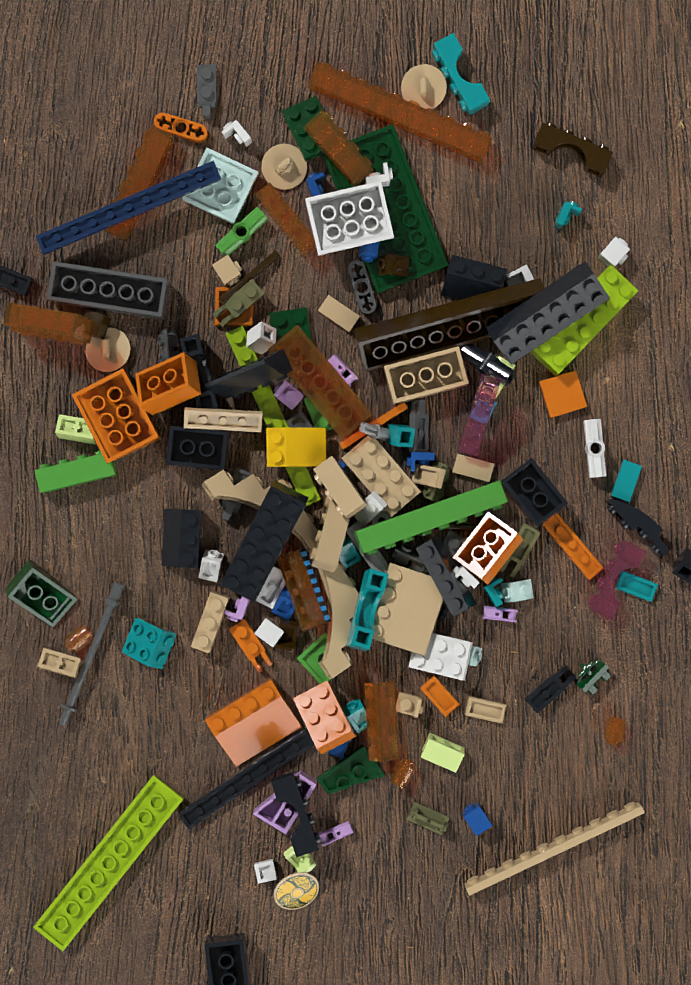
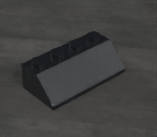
[205,349,293,399]

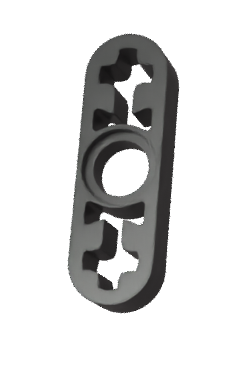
[348,260,376,315]

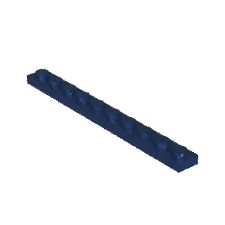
[35,160,222,255]

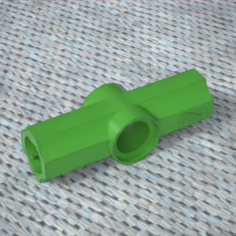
[215,207,268,257]

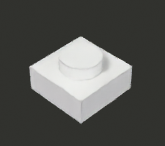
[254,859,277,884]

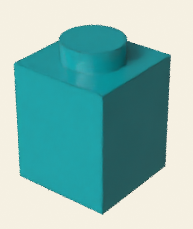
[386,424,415,447]

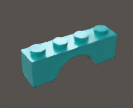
[431,33,490,116]
[346,568,389,651]

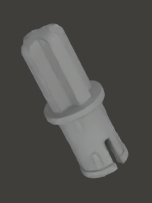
[359,422,390,440]

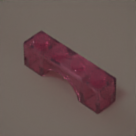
[459,374,500,456]
[588,541,646,620]

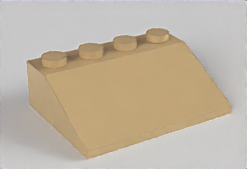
[373,563,443,656]

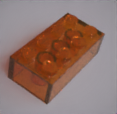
[3,302,94,346]

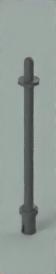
[59,582,126,726]

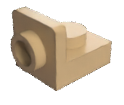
[394,692,424,718]

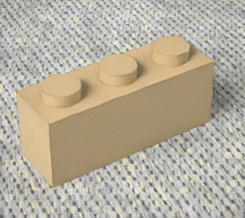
[313,456,368,519]
[191,591,230,653]

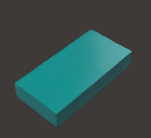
[610,460,642,502]
[615,570,658,602]

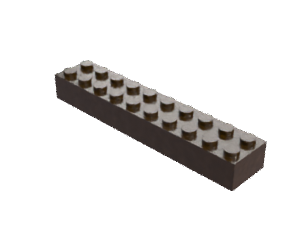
[354,278,545,372]

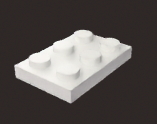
[409,633,473,680]

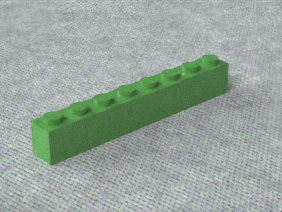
[353,480,507,556]

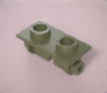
[423,461,450,502]
[407,802,449,835]

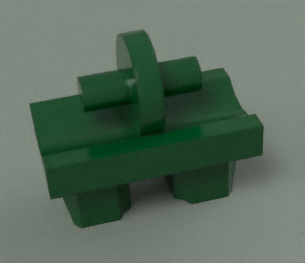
[574,658,611,695]

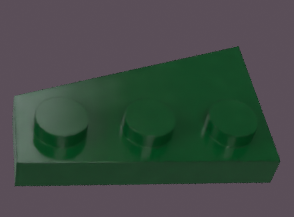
[316,744,386,794]

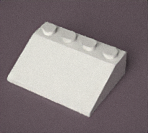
[305,181,394,256]

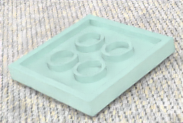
[182,148,259,225]

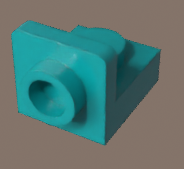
[553,201,583,229]
[339,535,361,569]
[483,577,503,607]
[343,698,374,733]

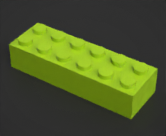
[530,264,638,376]

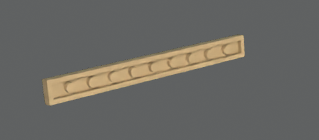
[465,802,645,896]

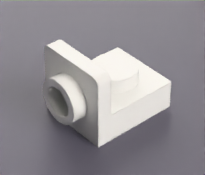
[222,120,252,147]
[366,162,393,187]
[198,550,224,582]
[452,565,479,588]

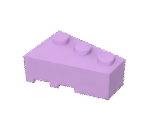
[253,770,317,834]

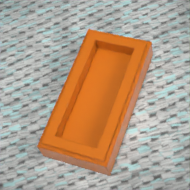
[420,675,460,717]

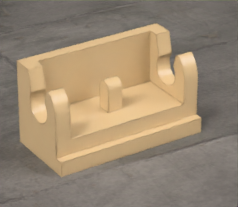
[37,648,82,679]

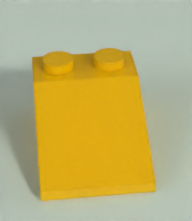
[266,427,326,467]

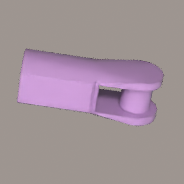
[326,354,358,387]
[482,606,518,622]
[319,821,354,846]

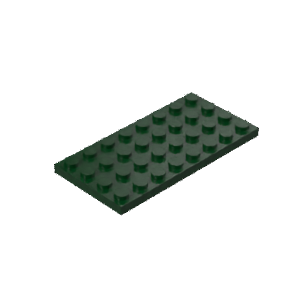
[322,124,449,294]

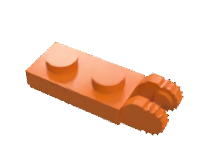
[229,619,273,673]

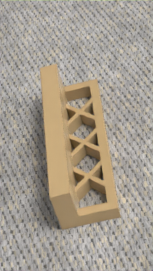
[184,407,263,432]

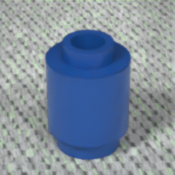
[358,242,380,262]

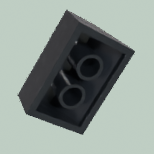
[441,255,508,300]
[162,509,203,568]

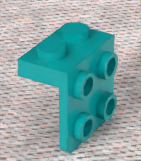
[122,618,177,669]

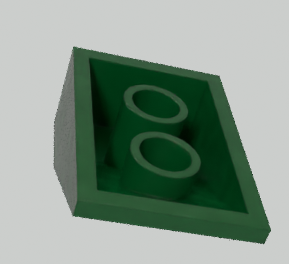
[5,559,78,627]

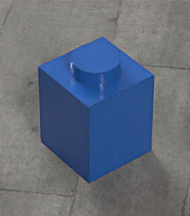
[462,803,492,836]

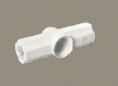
[583,419,606,478]

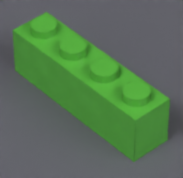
[34,451,118,493]

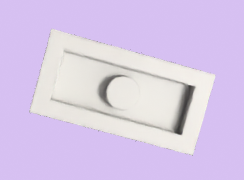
[354,490,388,527]
[256,567,290,609]

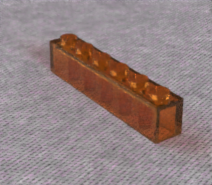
[104,125,175,242]

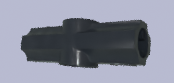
[461,343,516,386]

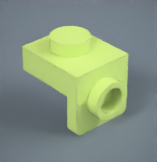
[283,846,316,873]

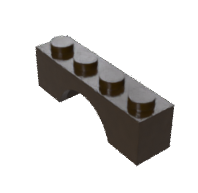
[531,122,613,178]

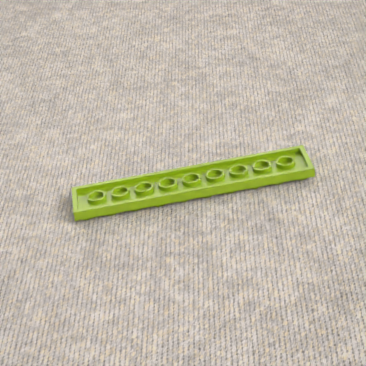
[33,774,184,951]

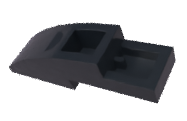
[605,499,670,555]

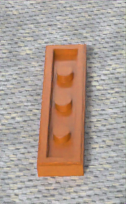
[339,402,408,450]
[542,513,604,581]

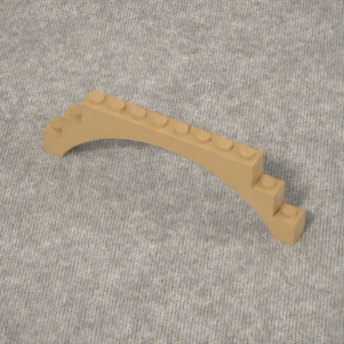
[202,470,359,679]

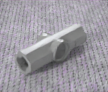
[346,521,389,573]

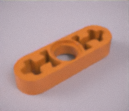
[154,113,208,143]

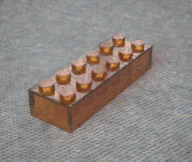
[268,325,372,441]

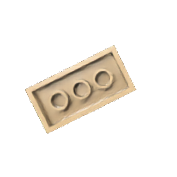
[383,346,469,405]
[341,435,421,517]

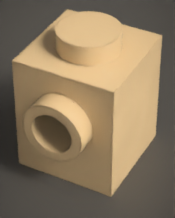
[212,255,242,287]

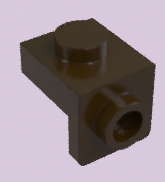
[378,254,409,277]
[275,619,300,652]

